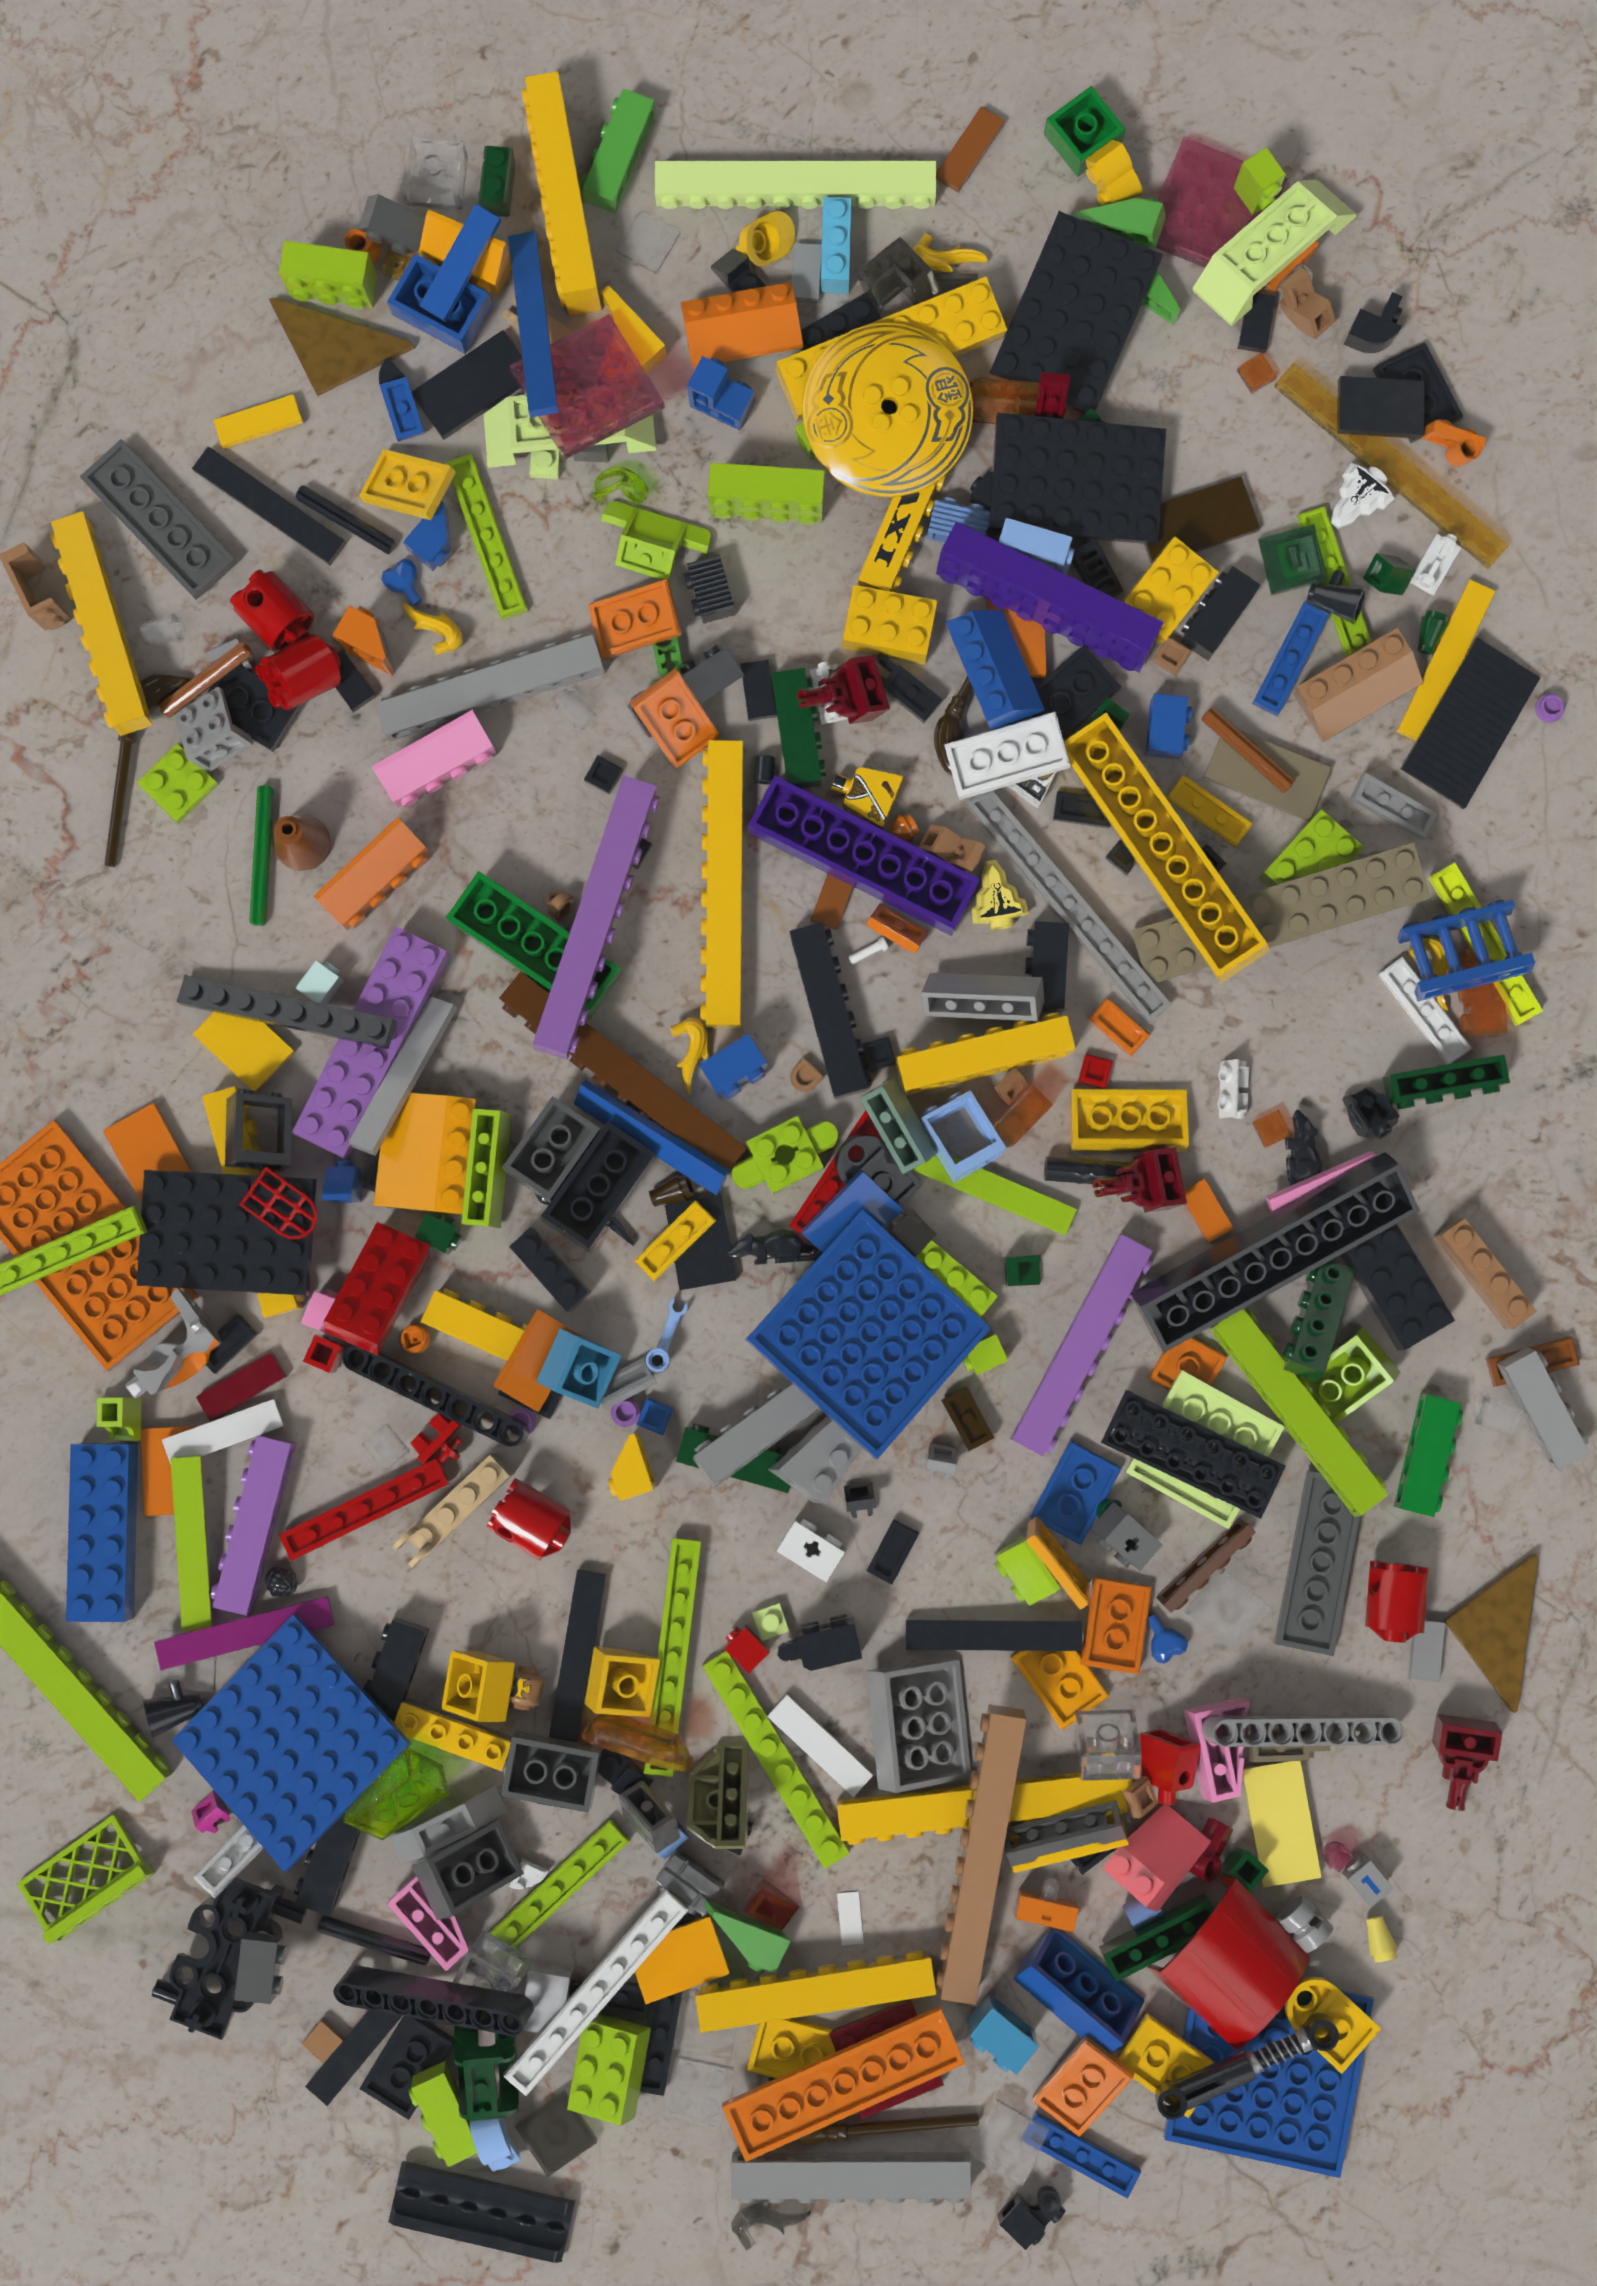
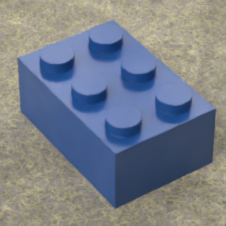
[387,254,493,354]

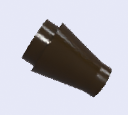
[649,1174,694,1207]

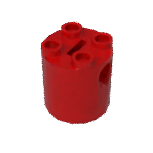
[230,569,315,653]
[255,634,341,711]
[486,1478,572,1561]
[1365,1561,1429,1643]

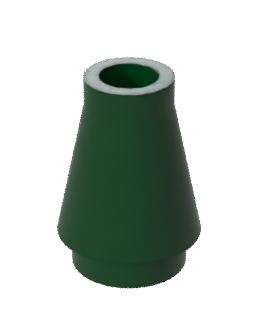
[1417,610,1449,655]

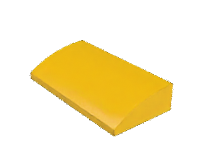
[1070,1089,1189,1152]

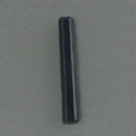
[295,485,396,554]
[318,1916,431,1966]

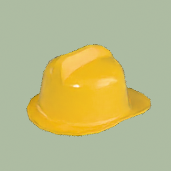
[735,211,796,267]

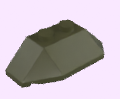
[687,1742,749,1849]

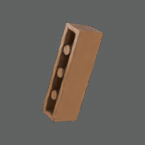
[1434,1218,1537,1329]

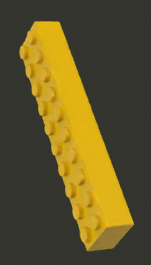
[1064,713,1270,984]

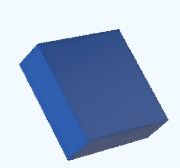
[636,1398,674,1435]

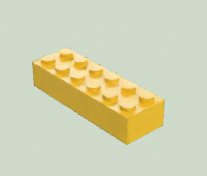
[896,1013,1076,1096]

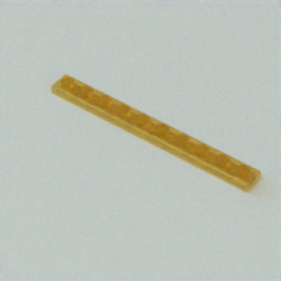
[1274,362,1509,569]

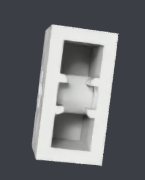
[777,1518,845,1582]

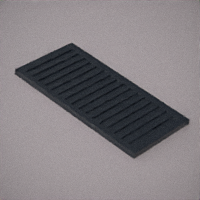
[1400,637,1540,809]

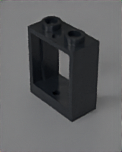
[225,1089,292,1172]

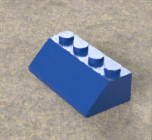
[945,610,1044,730]
[1013,1927,1145,2053]

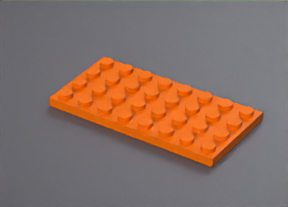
[0,1120,199,1371]

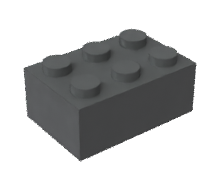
[502,1096,601,1203]
[501,1731,603,1813]
[412,1820,524,1920]

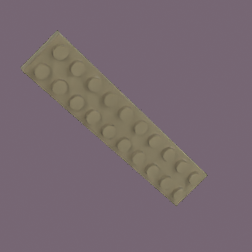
[1131,842,1431,983]

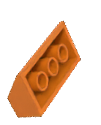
[681,282,803,368]
[313,817,430,930]

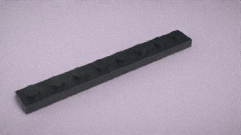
[176,975,397,1049]

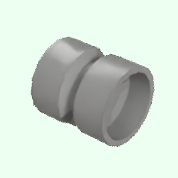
[1276,1894,1333,1953]

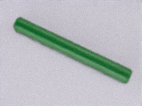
[249,785,274,926]

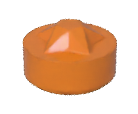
[400,1324,430,1354]

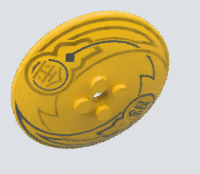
[802,323,973,498]

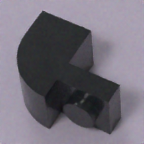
[1343,292,1403,353]

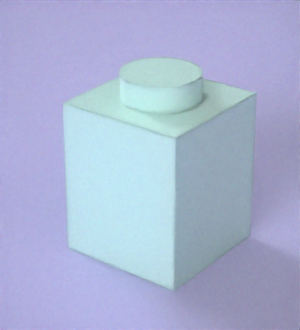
[296,961,344,1005]

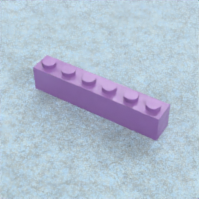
[211,1434,297,1616]

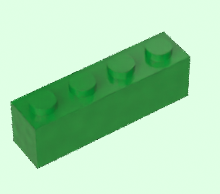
[1393,1394,1463,1517]

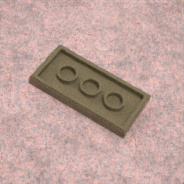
[1203,730,1331,822]

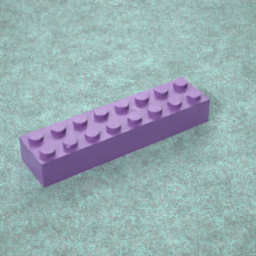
[292,926,452,1160]

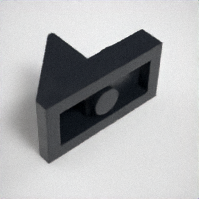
[711,249,766,292]
[598,1742,654,1795]

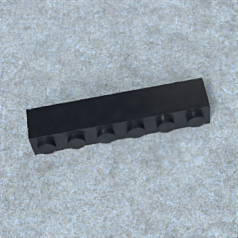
[789,922,872,1100]

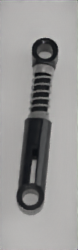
[1155,2013,1339,2120]

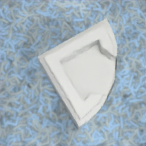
[509,1857,549,1889]

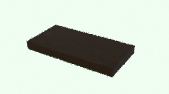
[1144,476,1260,563]

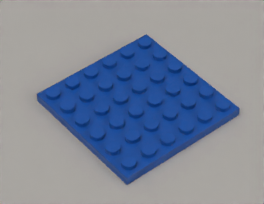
[745,1209,991,1460]
[171,1614,412,1872]
[1163,1989,1374,2178]

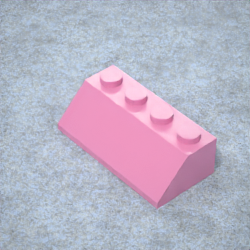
[371,710,496,808]

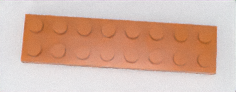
[722,2006,965,2162]

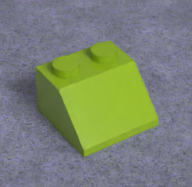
[994,1535,1061,1606]

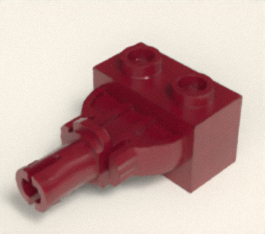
[797,655,890,724]
[1093,1147,1187,1213]
[1432,1713,1502,1811]

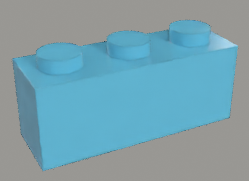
[821,197,851,294]

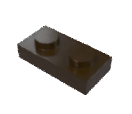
[941,1386,995,1451]

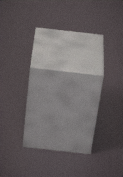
[523,1960,574,2033]

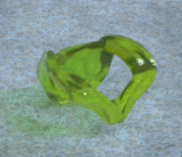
[591,467,649,505]

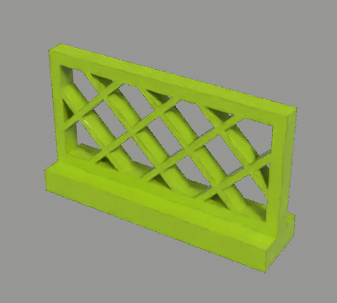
[16,1814,155,1945]

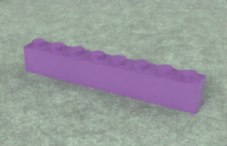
[1010,1234,1154,1456]

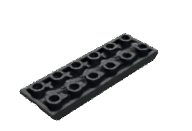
[1101,1389,1286,1519]
[388,2161,575,2263]

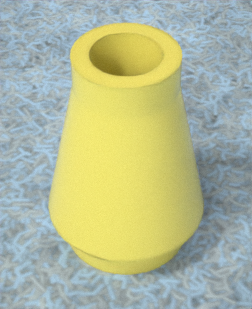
[1366,1915,1398,1963]

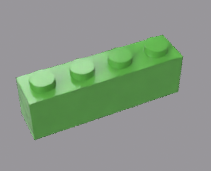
[580,88,656,213]

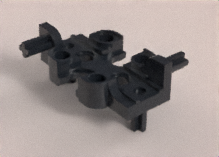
[151,1877,307,2040]

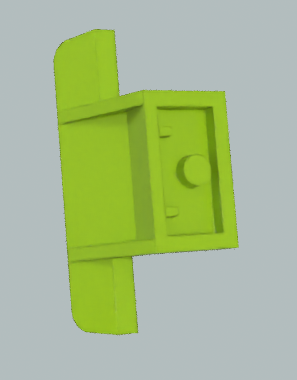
[601,501,711,580]

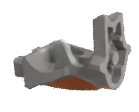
[125,1288,222,1399]

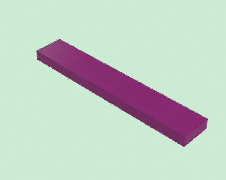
[154,1596,335,1670]

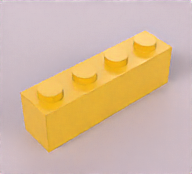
[420,1287,528,1361]

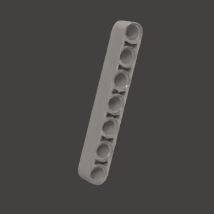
[1202,1714,1404,1747]

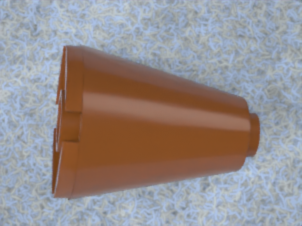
[273,815,331,871]

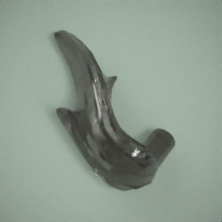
[731,2200,811,2251]

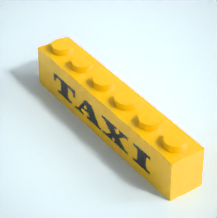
[857,475,947,593]

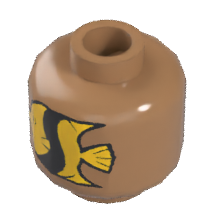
[509,1666,544,1711]

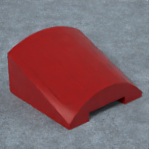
[1147,1876,1310,2051]

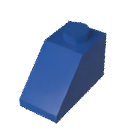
[403,500,451,571]
[322,1161,362,1203]

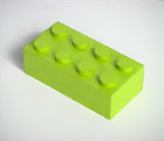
[707,462,825,525]

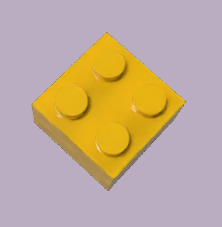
[441,1650,515,1722]

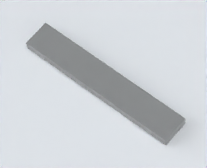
[348,996,457,1156]

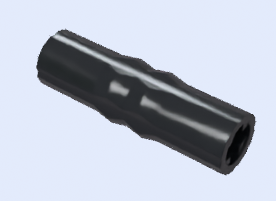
[1044,1157,1130,1185]

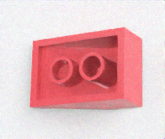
[1102,1805,1212,1912]

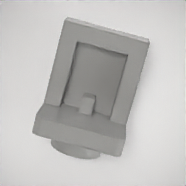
[206,638,255,672]

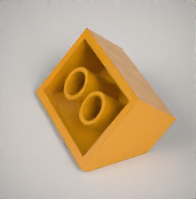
[419,209,512,296]

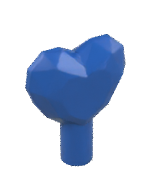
[381,559,422,606]
[1147,1613,1188,1664]

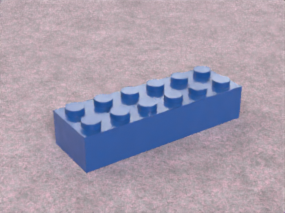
[66,1443,138,1622]

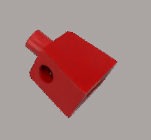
[1140,1729,1201,1805]

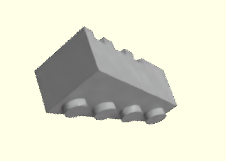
[768,1416,861,1504]

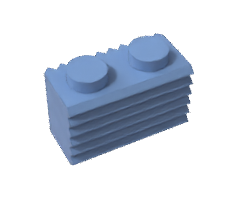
[927,497,989,543]

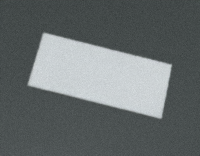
[837,1891,864,1946]

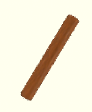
[159,642,252,718]
[1201,708,1295,793]

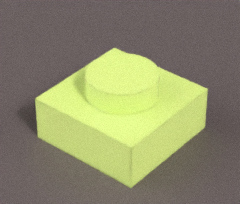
[529,449,561,479]
[752,1602,789,1641]

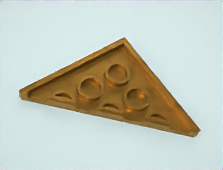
[269,297,414,396]
[1444,1554,1538,1714]

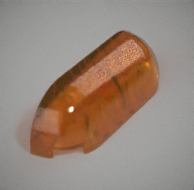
[969,378,1067,424]
[581,1714,692,1771]

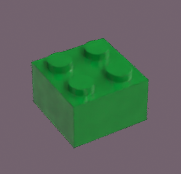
[1044,86,1126,177]

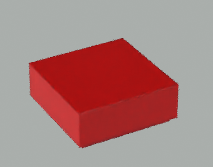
[1077,1054,1113,1089]

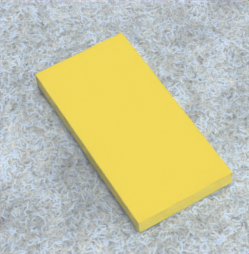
[1242,1761,1322,1888]

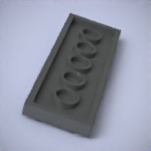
[80,439,237,600]
[1274,1470,1360,1656]

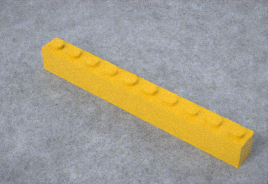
[700,740,744,1028]
[837,1766,1132,1845]

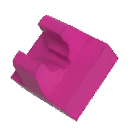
[191,1791,230,1833]

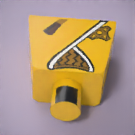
[831,767,903,830]

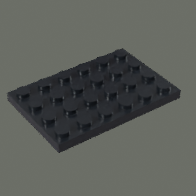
[990,211,1163,414]
[988,412,1166,545]
[136,1170,317,1296]

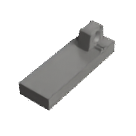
[1350,773,1437,840]

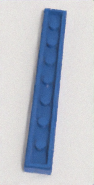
[508,231,559,418]

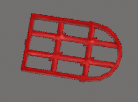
[240,1167,318,1239]

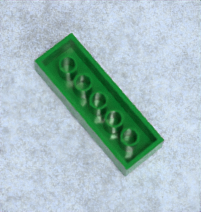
[445,871,623,1019]

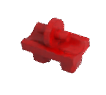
[410,1413,463,1464]

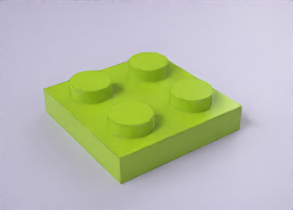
[136,743,219,824]

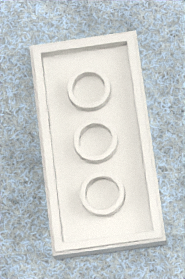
[944,712,1071,800]

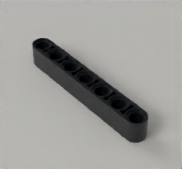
[342,1345,529,1447]
[333,1965,534,2036]

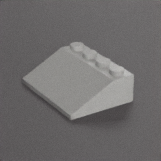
[867,1659,971,1793]

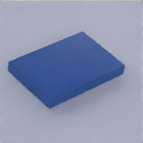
[801,1169,903,1253]
[1029,1440,1122,1545]

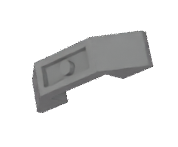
[389,1784,508,1864]

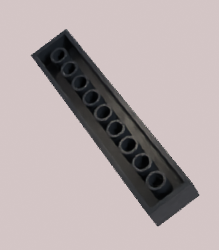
[1130,1152,1420,1352]

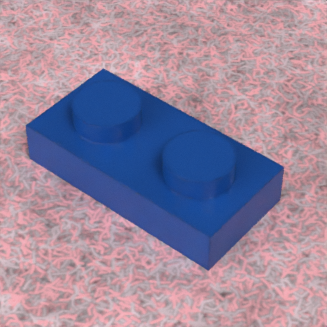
[380,377,425,442]

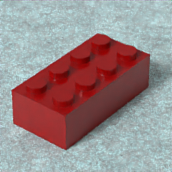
[324,1221,430,1356]

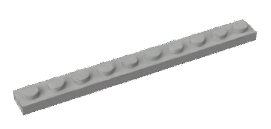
[966,790,1172,1024]

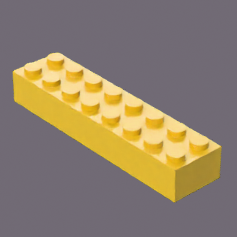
[521,71,602,316]
[775,276,1007,423]

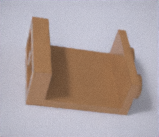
[0,542,70,631]

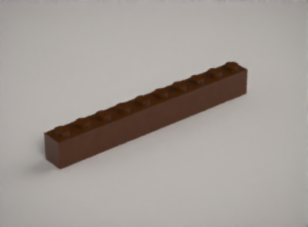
[499,971,747,1175]

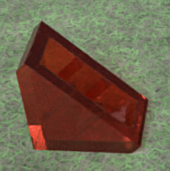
[744,1878,799,1930]

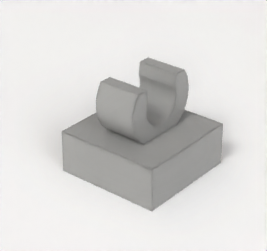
[926,1443,958,1480]

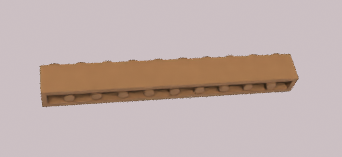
[935,1704,1027,2005]

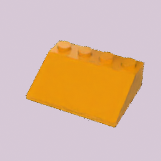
[373,1093,476,1215]

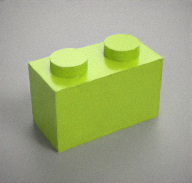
[1234,147,1286,215]

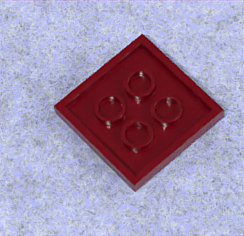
[829,1999,944,2119]

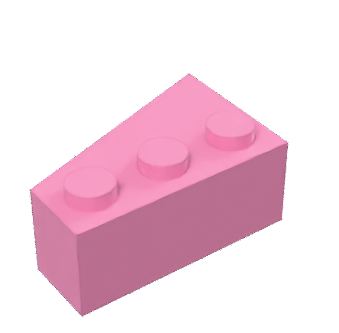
[1184,1697,1250,1803]
[387,1875,469,1971]

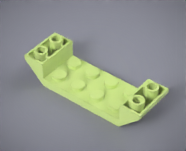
[1193,179,1356,326]
[484,385,656,468]

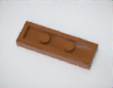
[936,106,1004,193]
[811,874,853,930]
[1485,1337,1580,1387]

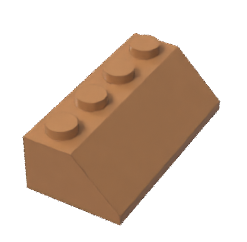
[1294,627,1423,742]

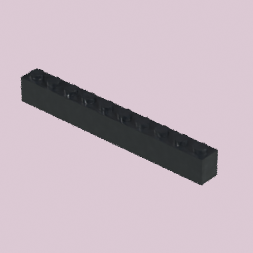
[294,1618,430,1916]

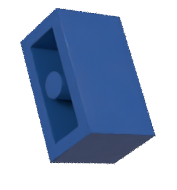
[1145,693,1192,759]

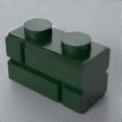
[478,146,516,217]

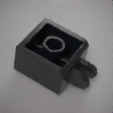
[777,1614,862,1671]

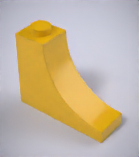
[596,285,667,389]

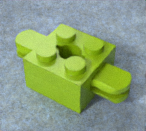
[732,1116,838,1195]

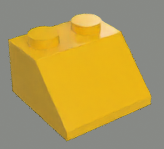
[608,1431,657,1501]
[584,1646,660,1717]

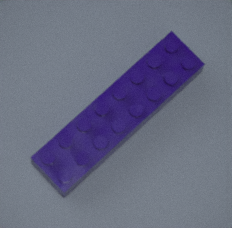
[936,522,1164,673]
[748,775,980,936]

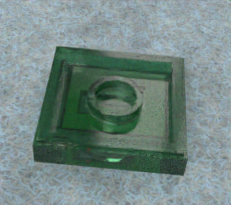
[1258,524,1327,596]

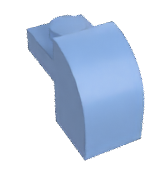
[469,2118,520,2172]

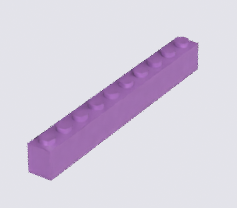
[533,775,660,1060]

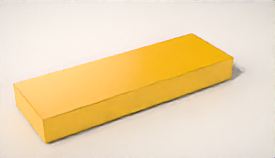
[213,394,304,449]
[1166,775,1253,848]
[634,1200,716,1282]

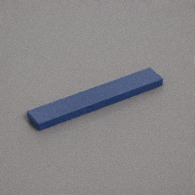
[574,1080,729,1196]

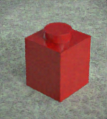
[302,1335,347,1373]
[724,1625,770,1674]

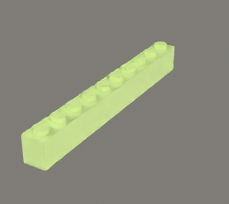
[655,161,936,209]

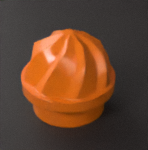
[890,813,919,842]

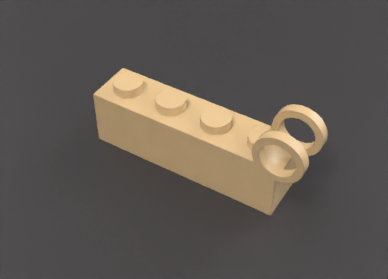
[392,1453,514,1568]

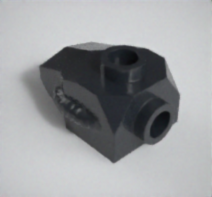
[1342,1087,1400,1140]

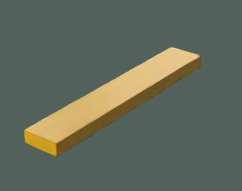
[1396,579,1496,742]

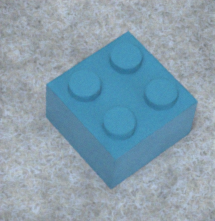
[536,1328,622,1409]
[966,1992,1039,2075]

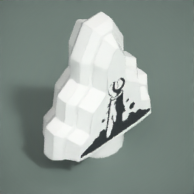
[1331,463,1395,529]

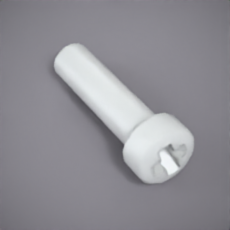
[848,937,889,964]

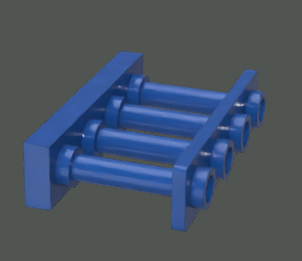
[1397,899,1535,1002]

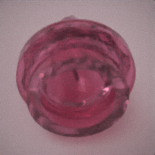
[1323,1841,1354,1873]

